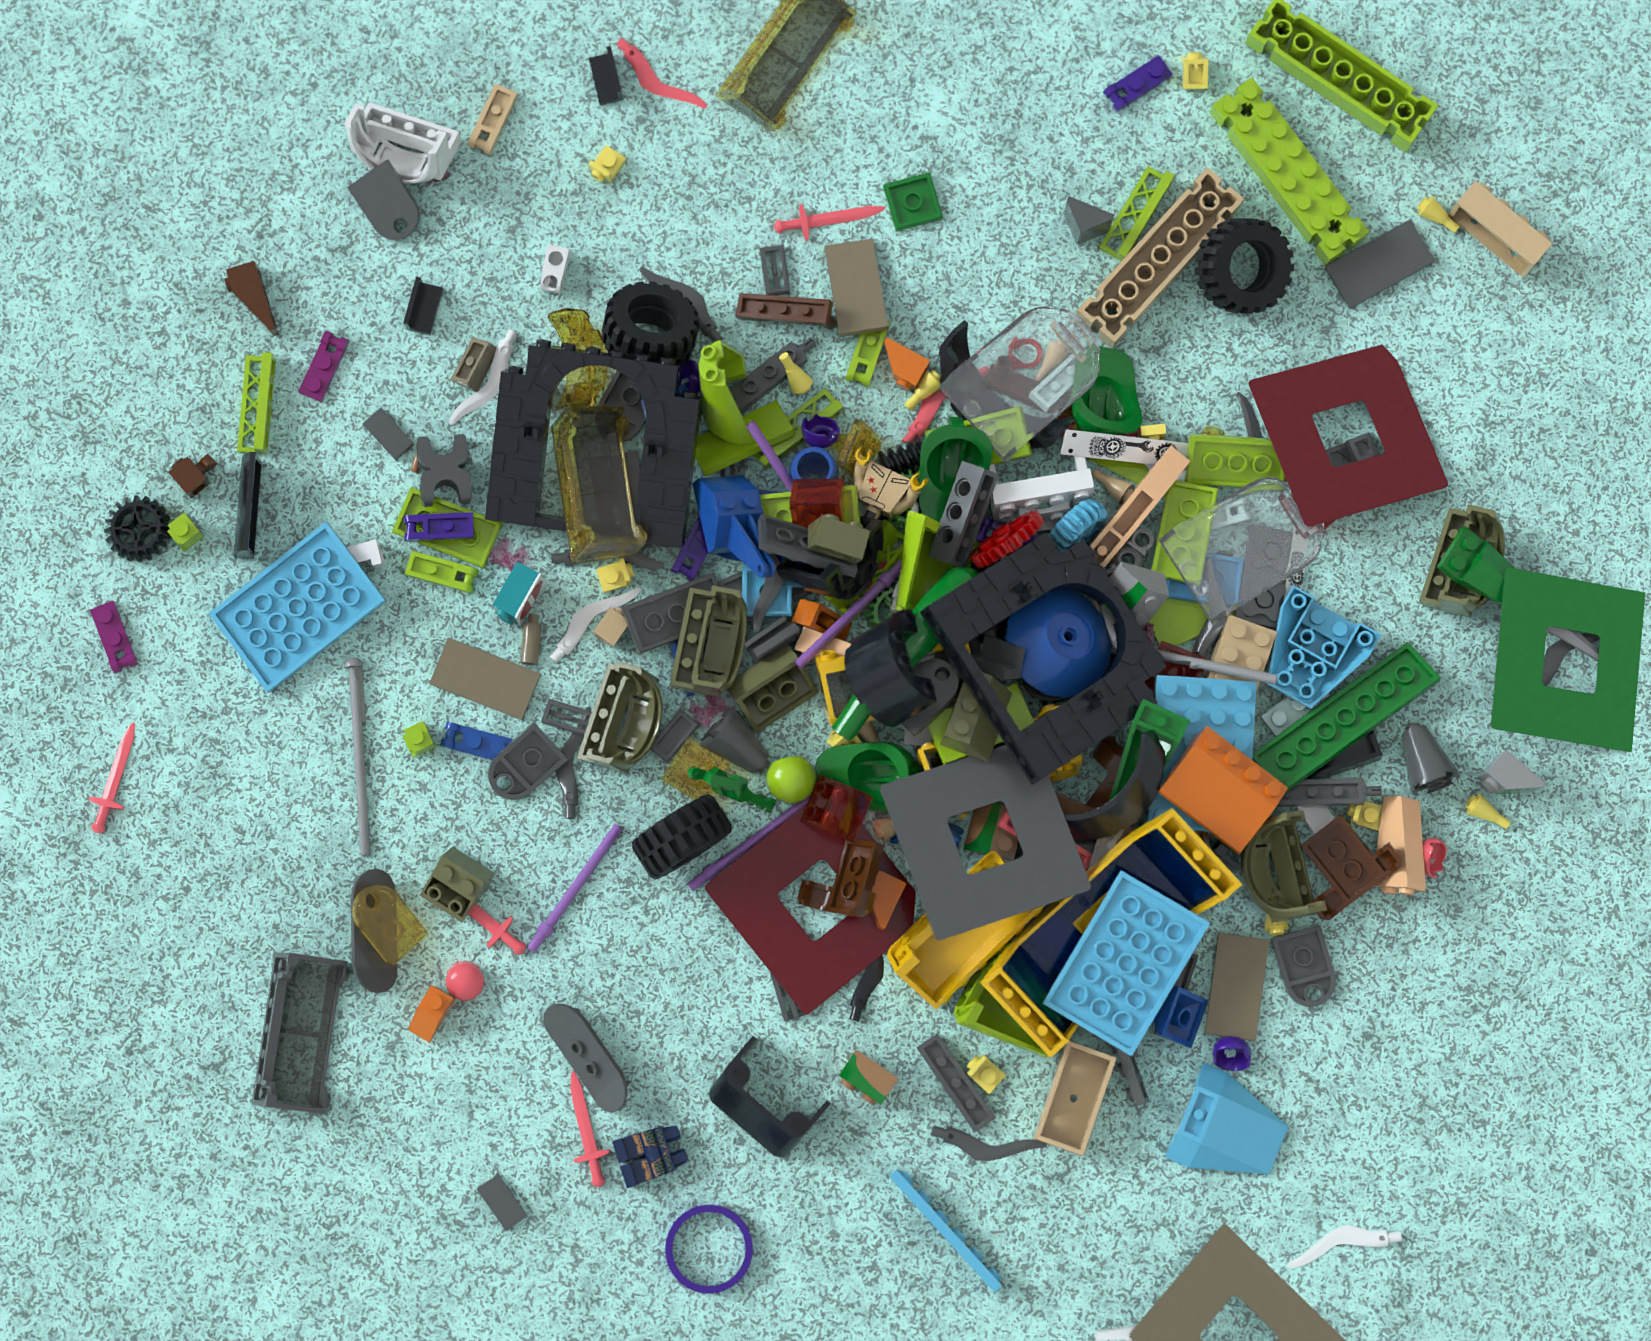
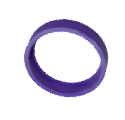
[665,1204,753,1294]

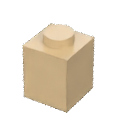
[592,607,627,647]

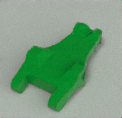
[687,766,777,813]

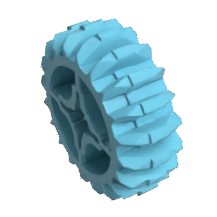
[1048,498,1108,553]

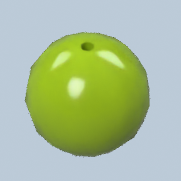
[767,756,816,804]

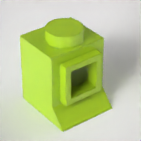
[167,512,205,552]
[402,721,437,758]

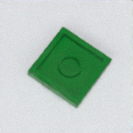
[883,172,943,232]

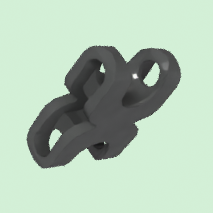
[416,434,472,507]

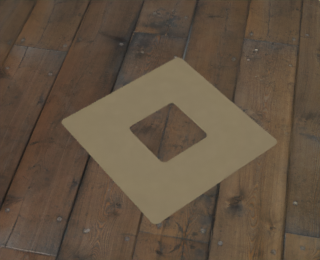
[1129,1223,1346,1341]

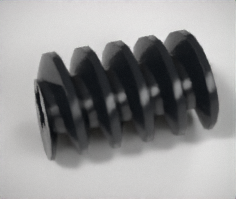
[878,438,923,475]

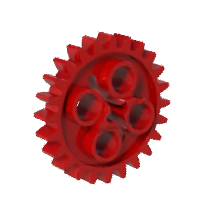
[970,510,1044,568]

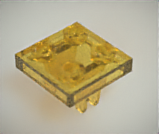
[829,419,882,479]
[661,737,731,800]

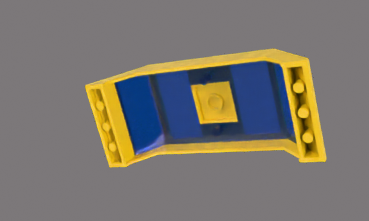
[981,808,1242,1058]

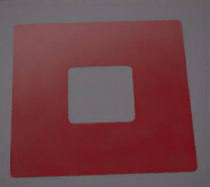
[1248,344,1448,527]
[705,787,916,1014]

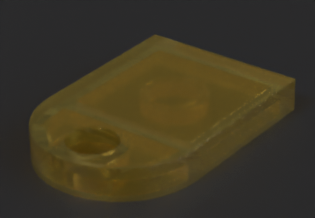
[353,885,428,966]

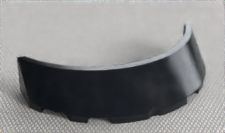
[939,320,1075,449]
[1064,729,1166,840]

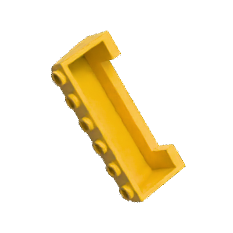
[887,851,1045,1010]

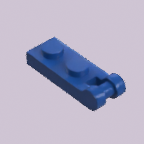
[440,722,513,760]

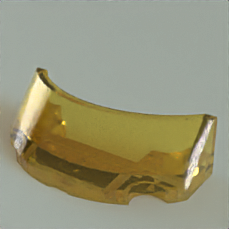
[547,308,608,411]

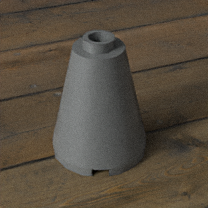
[699,706,770,774]
[1402,723,1460,796]

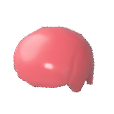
[1423,838,1447,878]
[445,960,484,1001]

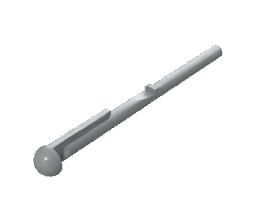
[1111,643,1278,685]
[344,657,371,855]

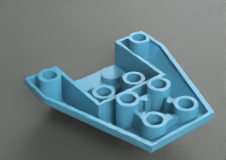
[1266,585,1382,709]
[1164,1062,1288,1174]

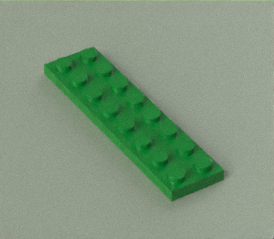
[1252,642,1441,793]

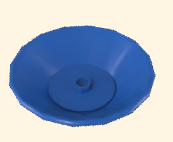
[1006,590,1111,698]

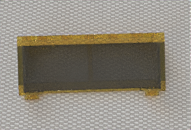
[715,0,857,131]
[551,405,647,563]

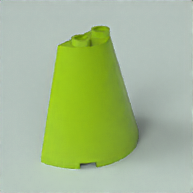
[699,340,755,445]
[895,511,980,611]
[954,942,1066,1058]

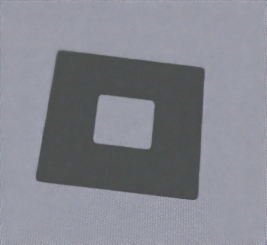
[880,745,1091,940]

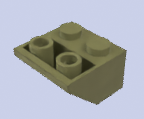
[808,514,870,564]
[420,847,495,923]

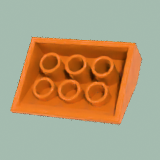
[1158,726,1288,854]

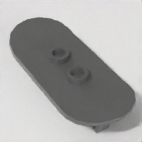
[350,868,397,994]
[543,1004,630,1113]

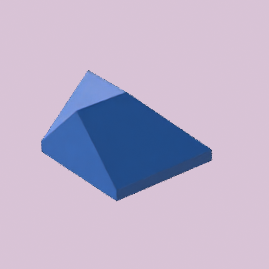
[1153,986,1208,1048]

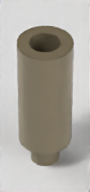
[520,614,542,665]

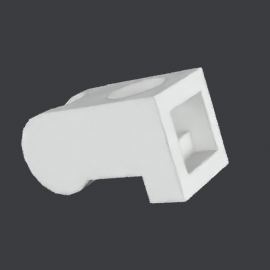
[540,244,572,294]
[347,539,386,569]

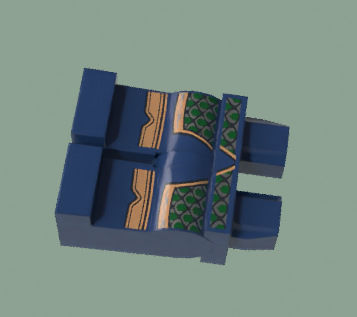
[612,1126,689,1188]

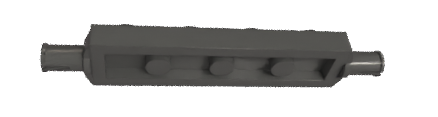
[729,337,817,414]
[1276,778,1382,807]

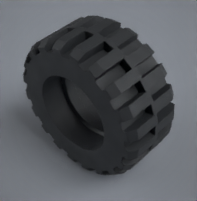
[1195,218,1294,314]
[601,281,700,367]
[632,794,732,880]

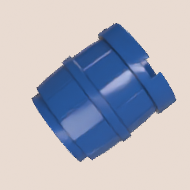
[789,447,839,491]

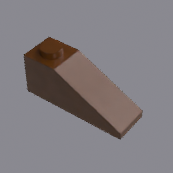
[224,261,279,336]

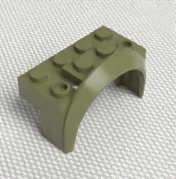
[1419,504,1505,618]
[670,585,747,698]
[577,661,663,774]
[1241,810,1327,923]

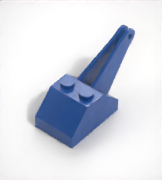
[692,475,775,578]

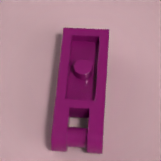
[298,330,349,403]
[90,600,138,674]

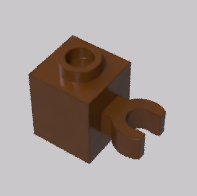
[168,454,217,499]

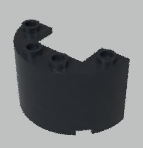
[776,516,884,600]
[844,609,937,728]

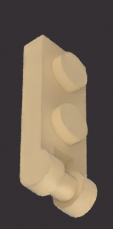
[468,84,518,156]

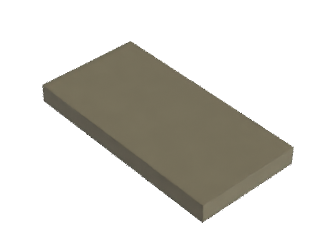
[825,238,888,337]
[429,638,541,721]
[1205,932,1269,1041]

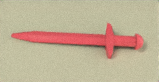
[774,204,885,241]
[88,723,135,833]
[469,904,526,955]
[571,1071,611,1187]

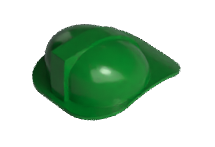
[1072,345,1142,436]
[919,417,993,522]
[816,741,921,813]

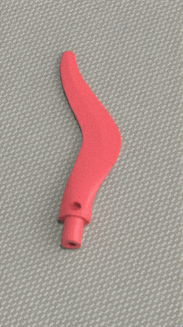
[616,38,707,109]
[902,367,988,444]

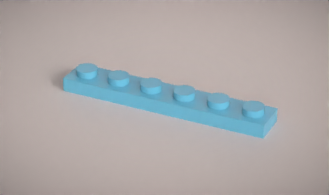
[889,1169,1002,1292]

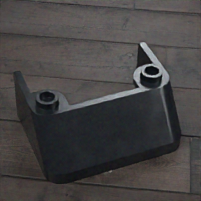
[709,1036,831,1157]

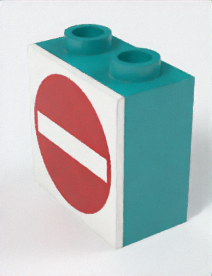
[493,562,546,626]

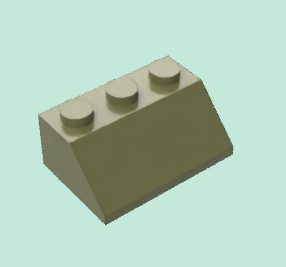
[727,644,819,734]
[940,672,1012,762]

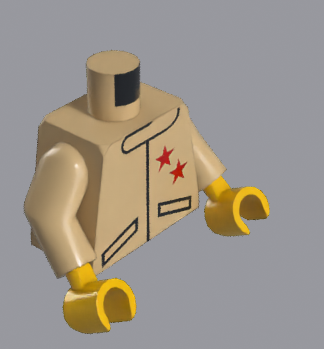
[853,446,929,519]

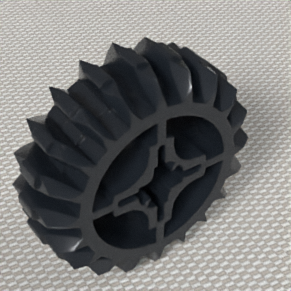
[104,495,171,563]

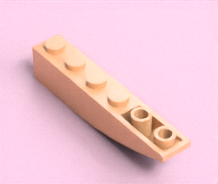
[1088,445,1190,568]

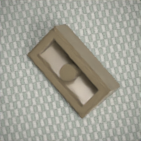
[450,337,496,392]

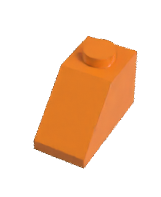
[884,337,930,391]
[791,599,852,641]
[872,870,906,930]
[408,985,456,1043]

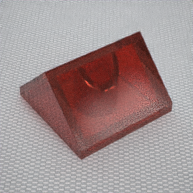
[789,479,844,528]

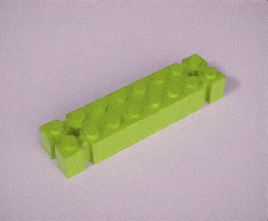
[1245,0,1439,153]
[1210,77,1369,266]

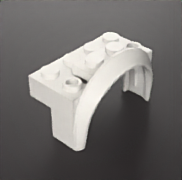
[345,103,460,184]
[990,456,1094,532]

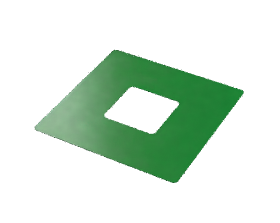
[1491,568,1645,752]

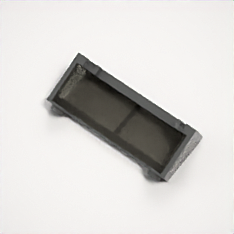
[252,952,350,1114]

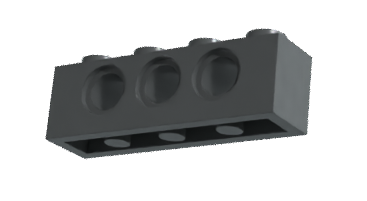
[928,461,999,567]

